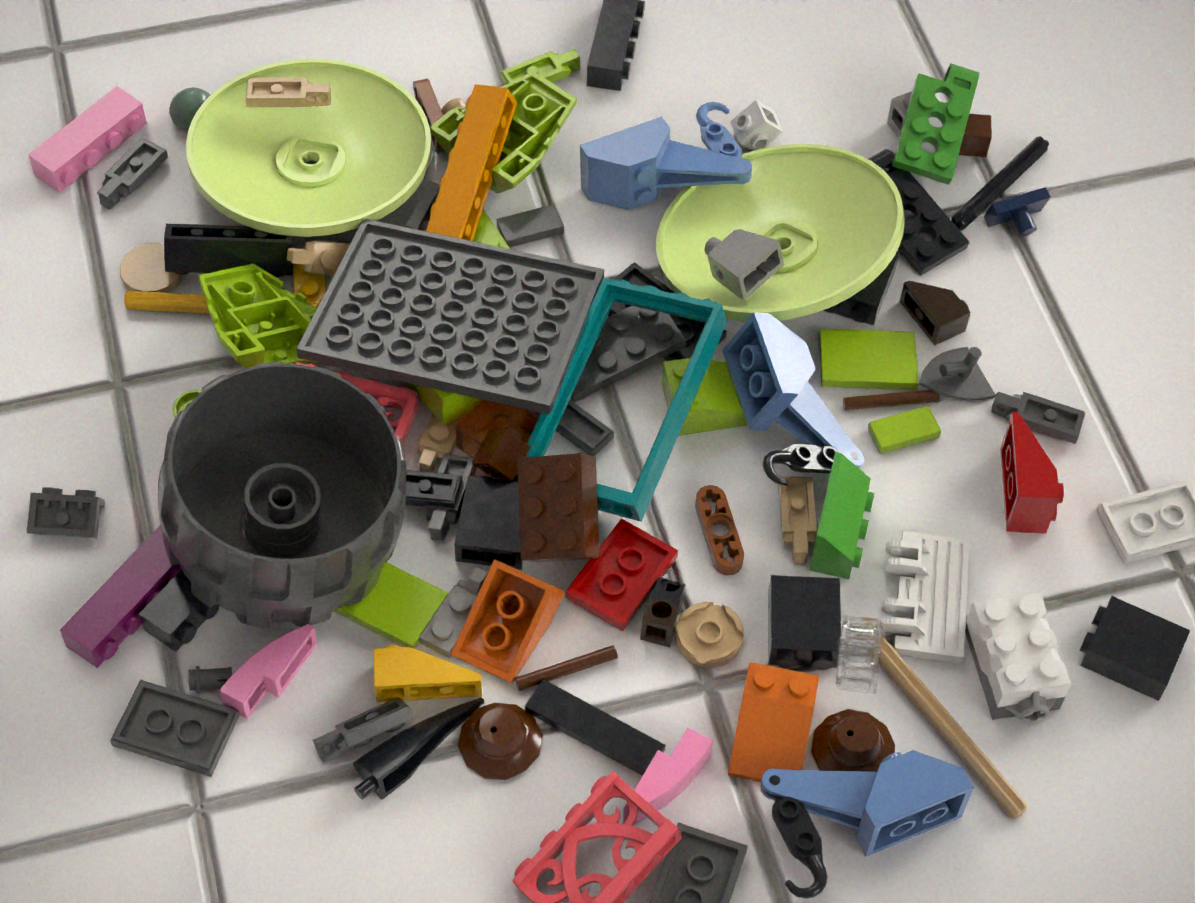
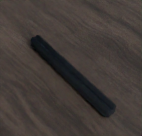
[951,136,1049,231]

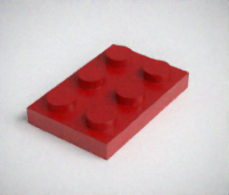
[565,518,678,631]

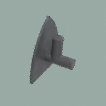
[918,347,996,401]

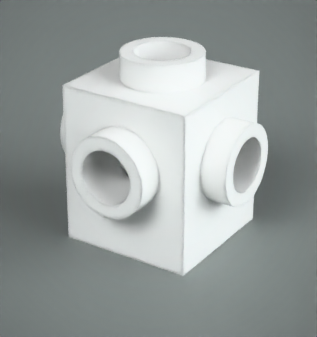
[730,100,783,151]

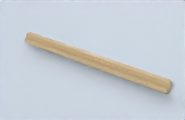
[858,624,1028,819]

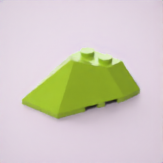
[430,72,577,194]
[198,264,318,368]

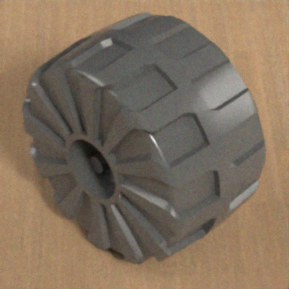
[158,362,406,628]

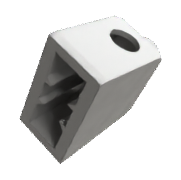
[704,229,784,301]

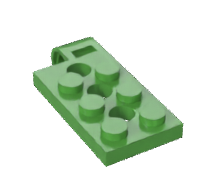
[892,63,980,185]

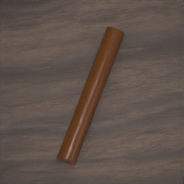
[843,390,940,410]
[515,645,618,691]

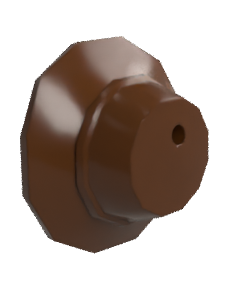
[458,702,543,780]
[811,709,895,772]

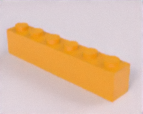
[425,84,517,241]

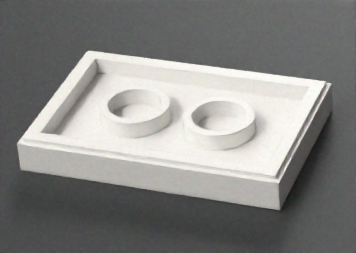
[1096,480,1195,564]

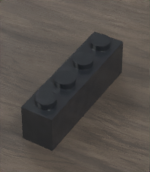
[587,0,645,91]
[164,223,293,277]
[139,569,220,652]

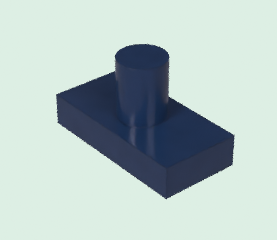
[984,187,1051,237]

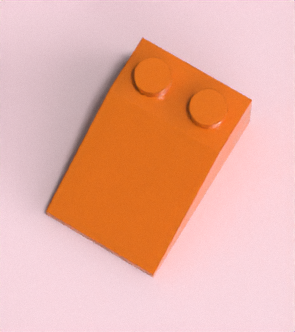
[451,559,565,683]
[728,662,819,782]

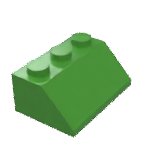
[809,452,875,579]

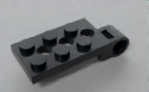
[868,149,970,276]

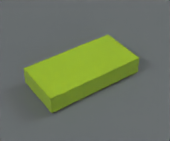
[868,406,941,454]

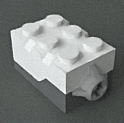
[965,591,1071,722]

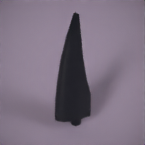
[353,697,484,800]

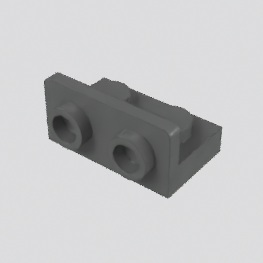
[27,487,105,538]

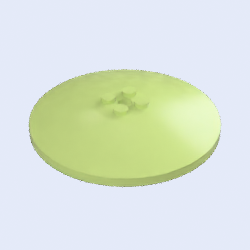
[186,59,431,237]
[656,144,905,321]

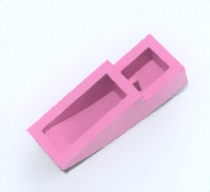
[219,624,317,719]
[623,728,713,824]

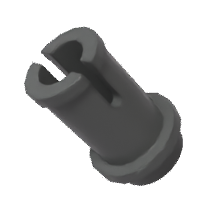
[189,666,232,694]

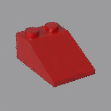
[1000,412,1064,534]

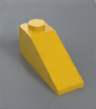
[374,645,482,703]

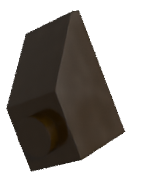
[899,281,971,346]

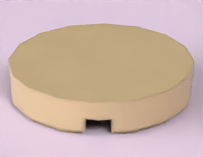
[120,243,182,293]
[675,601,744,668]

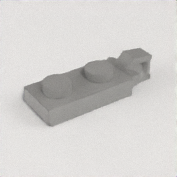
[419,567,488,658]

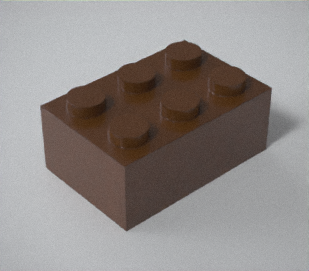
[517,453,600,562]

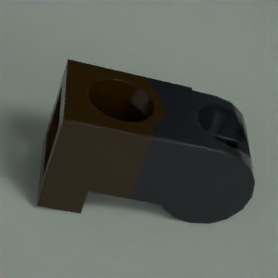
[640,577,686,648]

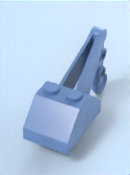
[580,102,752,210]

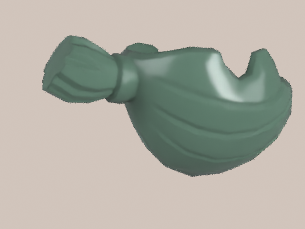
[169,87,211,129]

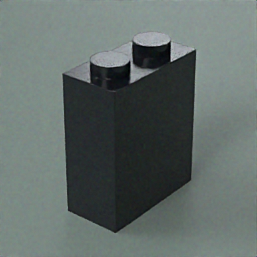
[824,251,899,326]
[454,476,524,570]
[768,575,842,670]
[1079,596,1190,701]

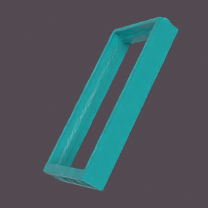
[515,278,727,522]

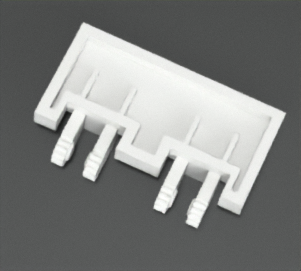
[879,531,970,664]

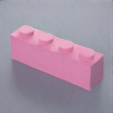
[28,86,147,192]

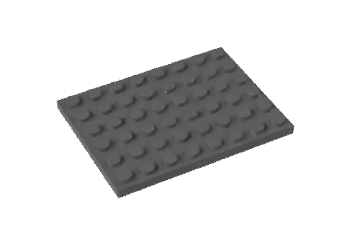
[296,219,604,414]

